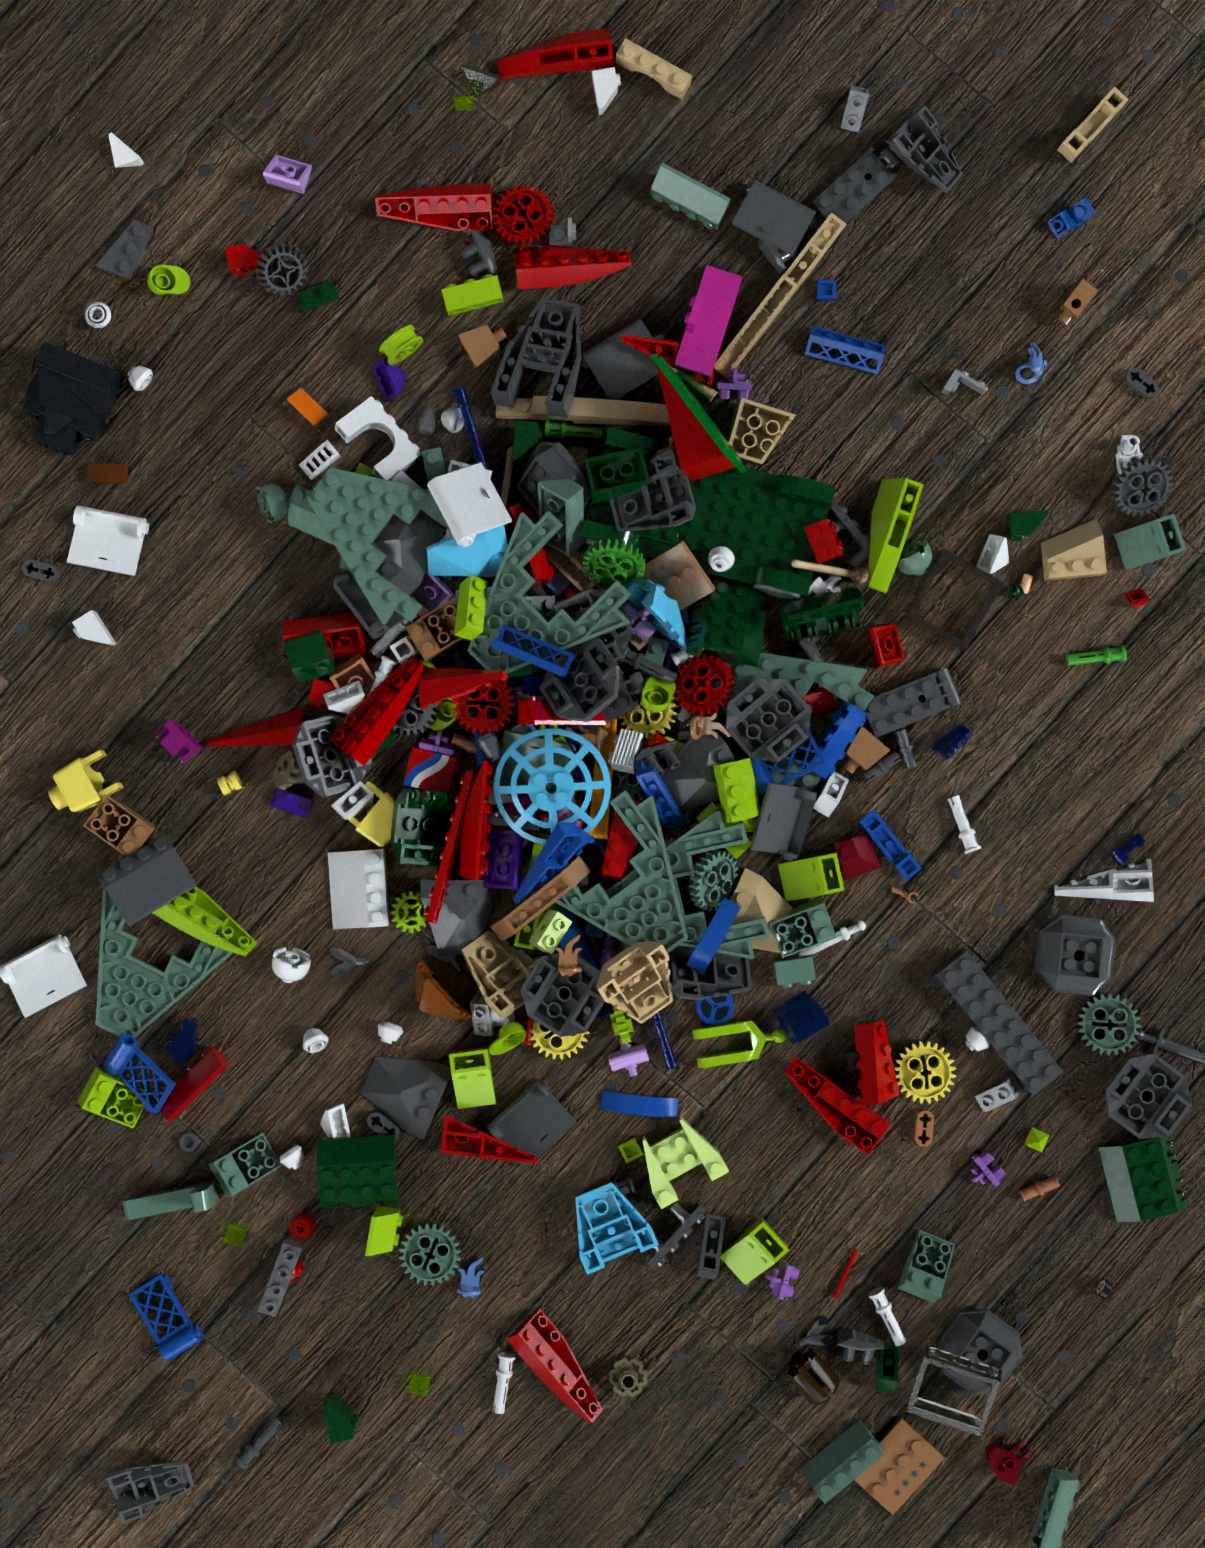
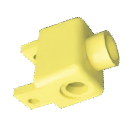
[48,750,124,812]
[347,781,396,847]

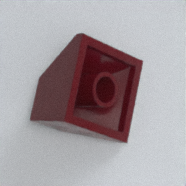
[832,832,881,880]

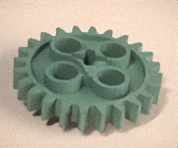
[689,849,739,912]
[1077,993,1142,1056]
[399,1222,462,1286]

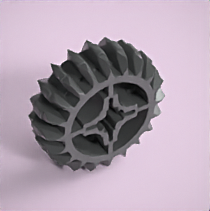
[255,242,308,296]

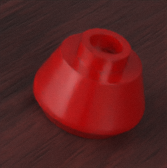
[289,1213,315,1240]

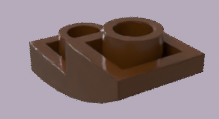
[86,462,128,484]

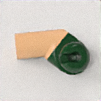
[1009,574,1033,598]

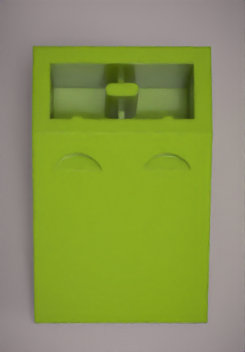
[778,852,845,902]
[449,1047,496,1109]
[77,1067,145,1128]
[720,1217,789,1285]

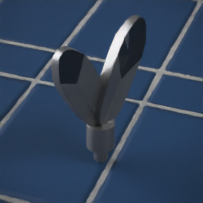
[795,1316,836,1347]

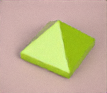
[1024,1127,1049,1152]

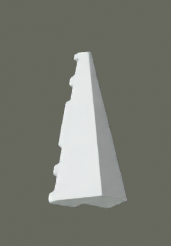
[1054,859,1154,902]

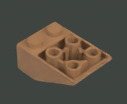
[405,597,464,661]
[83,795,156,857]

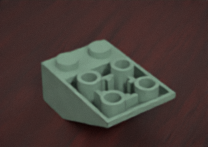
[1114,514,1186,570]
[769,898,837,958]
[208,1133,282,1198]
[898,1230,955,1303]

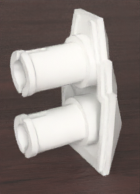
[1115,435,1143,479]

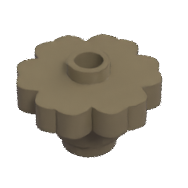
[273,751,304,790]
[609,1356,648,1397]

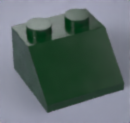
[513,421,543,466]
[284,630,335,683]
[323,1393,360,1443]

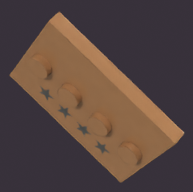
[642,541,716,611]
[855,1417,944,1515]

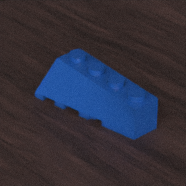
[805,701,867,779]

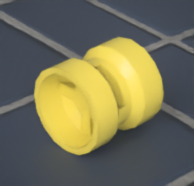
[217,771,243,795]

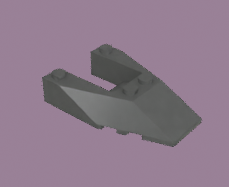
[490,298,581,418]

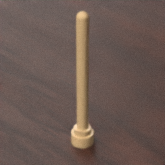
[500,447,514,528]
[791,560,868,583]

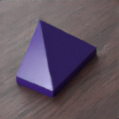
[372,358,407,402]
[270,787,312,818]

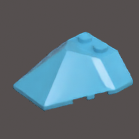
[426,525,508,577]
[622,577,688,651]
[575,1182,659,1275]

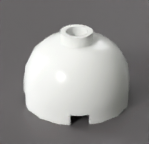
[272,947,311,983]

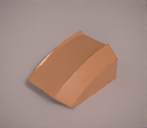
[328,654,376,700]

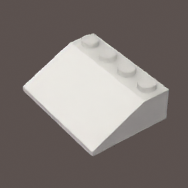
[328,849,391,929]

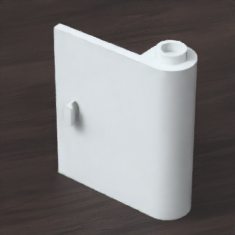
[427,463,512,547]
[67,505,149,576]
[0,934,87,1018]

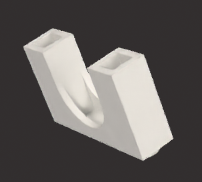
[335,396,421,481]

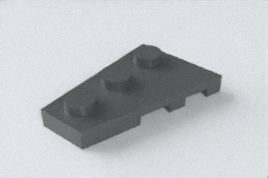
[95,220,154,281]

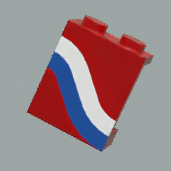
[403,747,461,793]

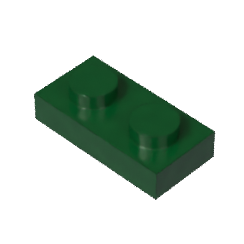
[296,280,339,313]

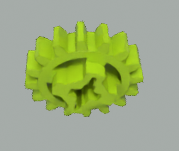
[389,891,426,933]
[610,1005,634,1044]

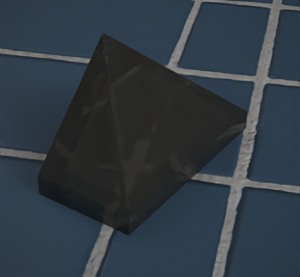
[462,64,501,98]

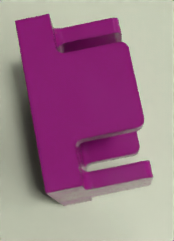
[155,719,204,764]

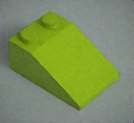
[365,1205,403,1256]

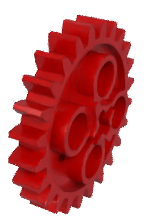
[492,184,555,247]
[674,654,736,717]
[452,679,515,736]

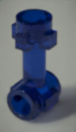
[1110,833,1146,866]

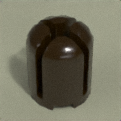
[784,1347,840,1405]

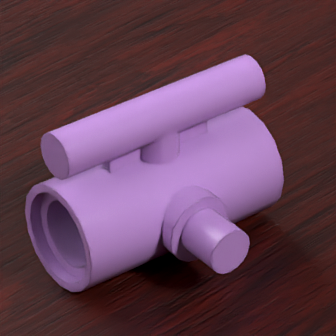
[623,603,658,642]
[607,1039,649,1077]

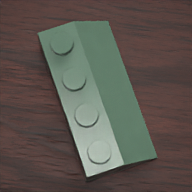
[650,163,730,230]
[538,479,584,557]
[288,485,335,546]
[801,1419,885,1504]
[1030,1467,1080,1548]

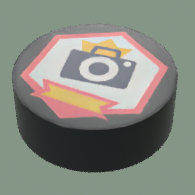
[1095,1278,1113,1299]

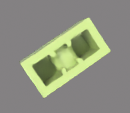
[528,909,572,954]

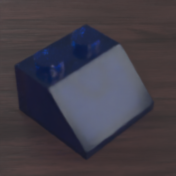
[773,991,830,1044]

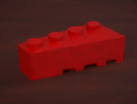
[600,801,640,880]
[854,1019,899,1106]

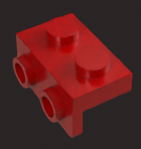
[804,519,844,564]
[802,682,836,715]

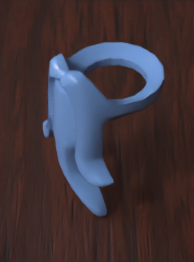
[1015,342,1047,384]
[457,1257,485,1298]

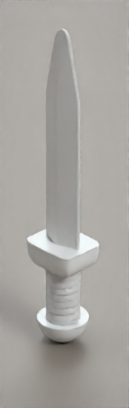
[798,920,866,957]

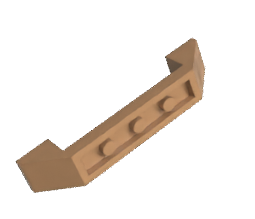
[490,856,591,941]

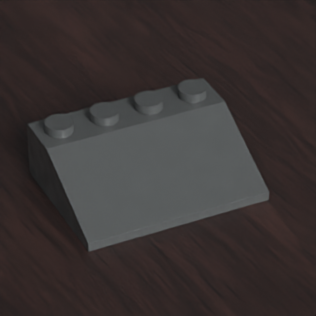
[97,835,197,926]

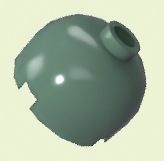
[256,483,290,523]
[897,540,932,576]

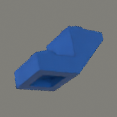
[1047,197,1096,238]

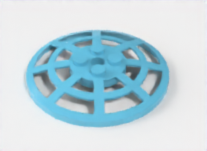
[494,728,611,845]

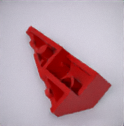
[621,335,715,385]
[419,667,509,710]
[206,708,303,746]
[441,1116,537,1164]

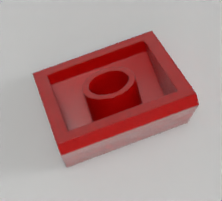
[867,623,905,668]

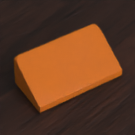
[286,388,329,428]

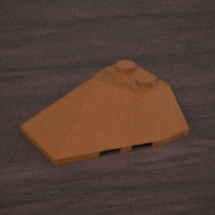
[415,958,472,1019]

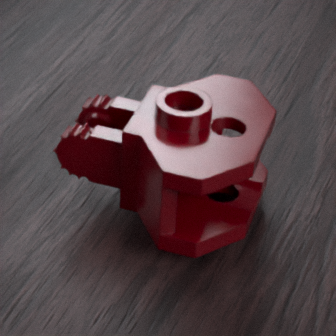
[986,1439,1032,1485]

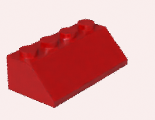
[507,506,554,589]
[283,612,367,659]
[518,697,606,725]
[160,1047,231,1123]

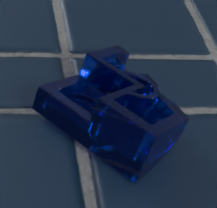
[931,723,973,760]

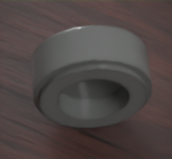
[179,1131,199,1152]

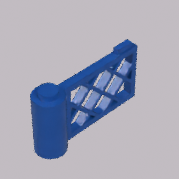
[743,730,826,799]
[103,1034,176,1114]
[129,1273,203,1361]

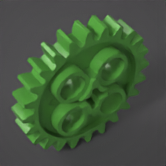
[582,538,646,587]

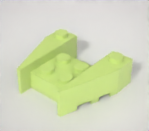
[642,1116,729,1209]

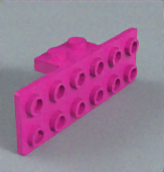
[674,265,742,377]

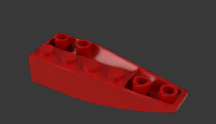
[497,28,613,80]
[375,184,493,231]
[515,245,632,289]
[329,656,424,766]
[459,759,494,880]
[784,1056,890,1156]
[506,1309,603,1424]

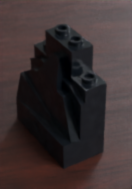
[23,341,124,456]

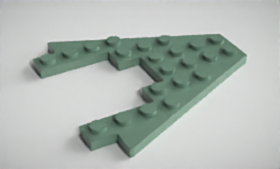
[307,467,451,626]
[467,511,632,674]
[704,652,874,790]
[532,790,688,953]
[605,809,770,959]
[95,887,233,1038]

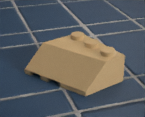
[726,398,796,465]
[1041,518,1107,581]

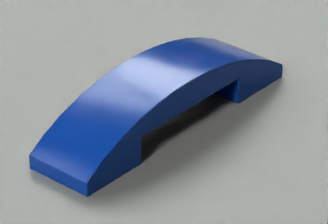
[859,809,922,880]
[686,897,741,973]
[600,1090,679,1117]

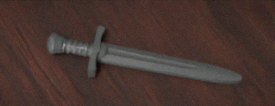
[1134,1028,1205,1064]

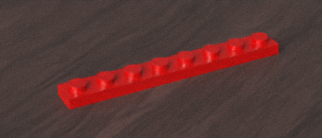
[424,770,478,924]

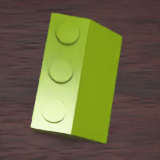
[713,758,761,823]

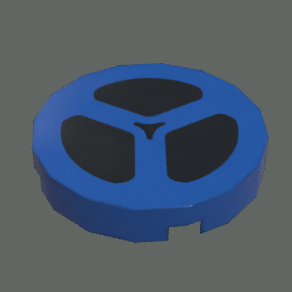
[696,994,734,1025]

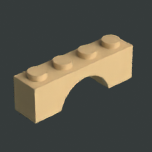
[616,38,692,100]
[1058,87,1129,163]

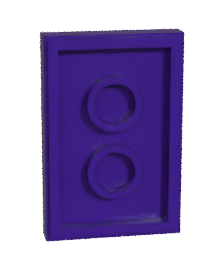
[484,830,525,890]

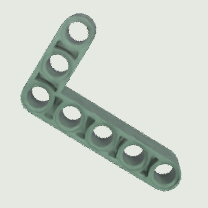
[122,1181,218,1220]

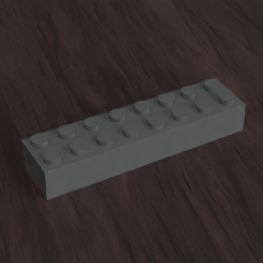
[934,949,1063,1096]

